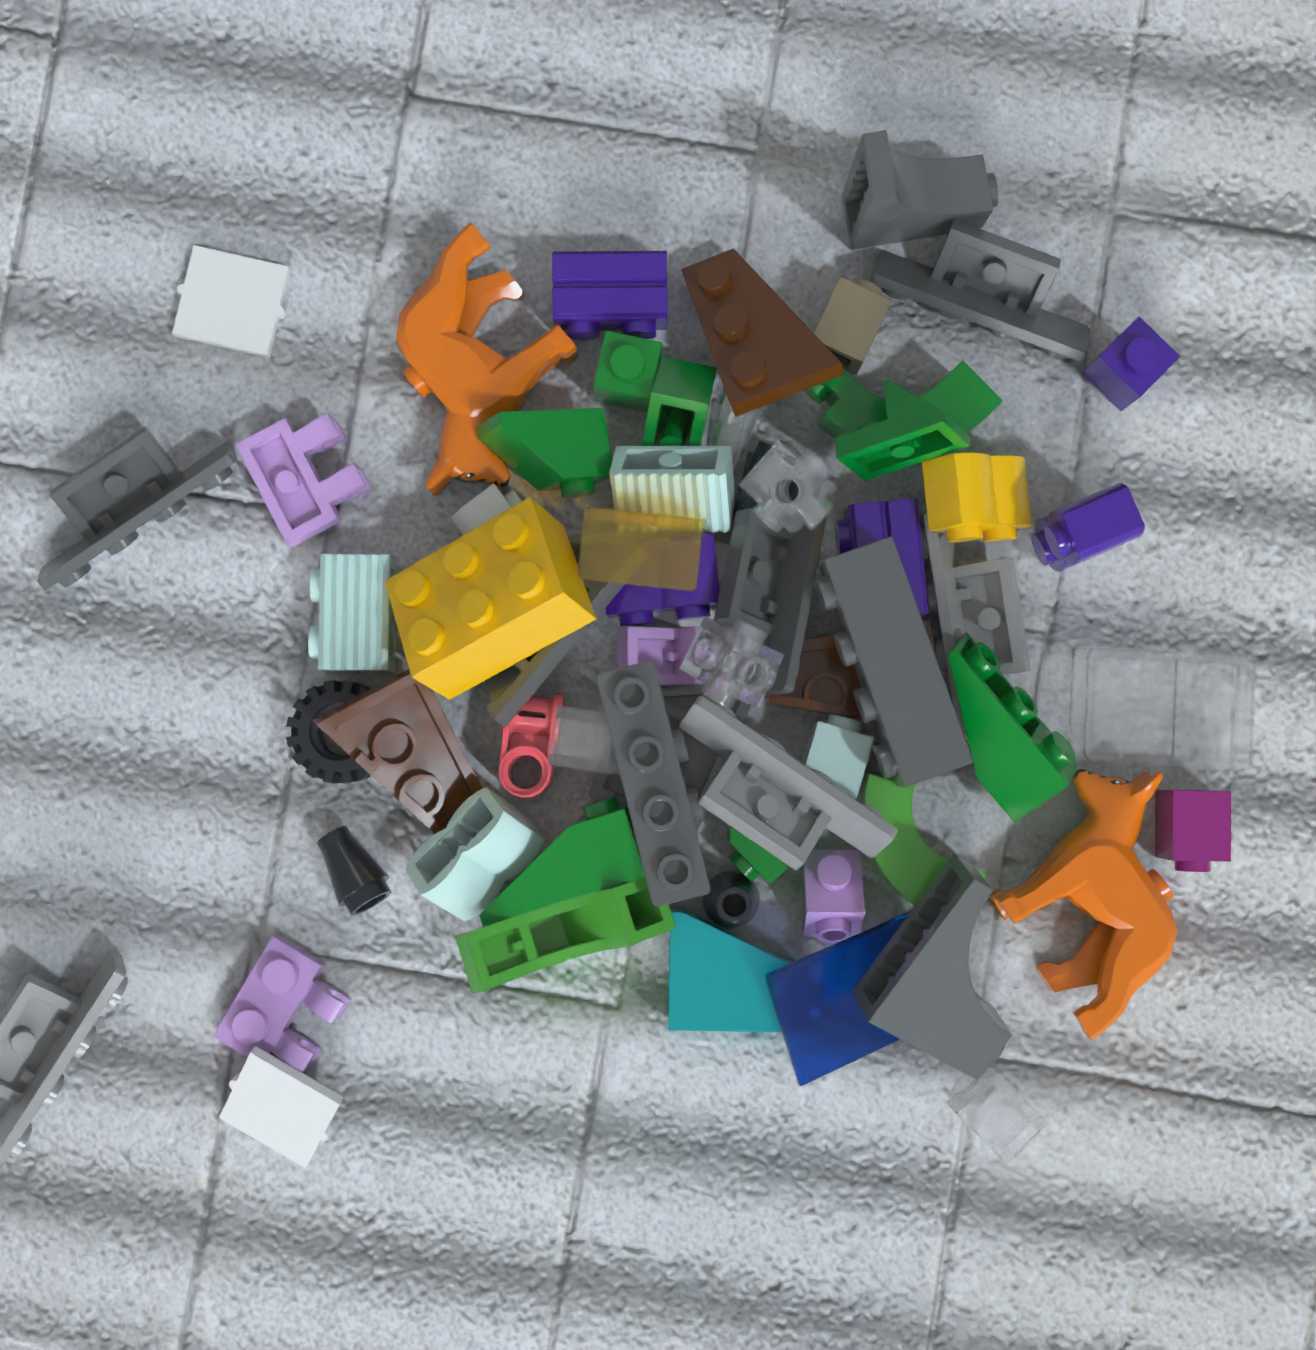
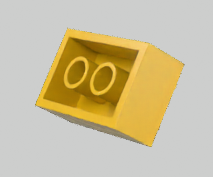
[385,497,597,700]

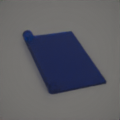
[766,910,911,1086]

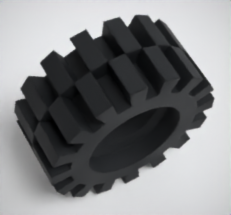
[286,680,370,784]

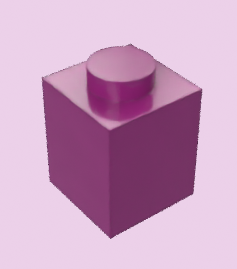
[1155,789,1231,872]

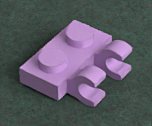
[235,414,372,547]
[213,934,351,1073]

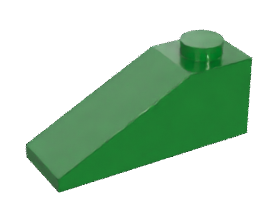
[479,796,645,926]

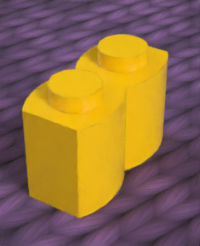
[922,453,1033,543]

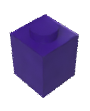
[1081,316,1181,411]

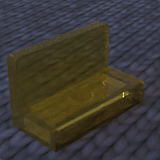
[578,506,707,591]

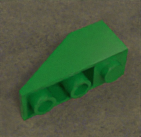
[948,632,1078,822]

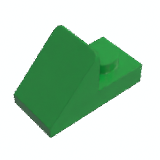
[835,379,970,481]

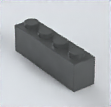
[814,536,973,787]

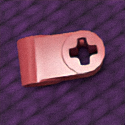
[499,693,565,799]

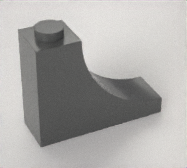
[841,130,998,250]
[852,853,1012,1080]

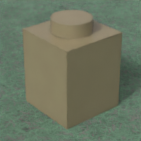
[814,276,892,375]

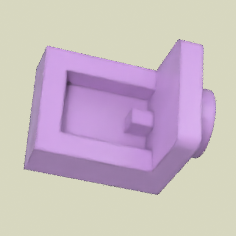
[618,626,710,686]
[802,850,865,943]

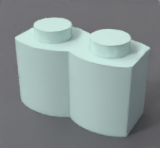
[405,787,545,921]

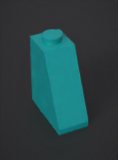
[668,907,821,1033]

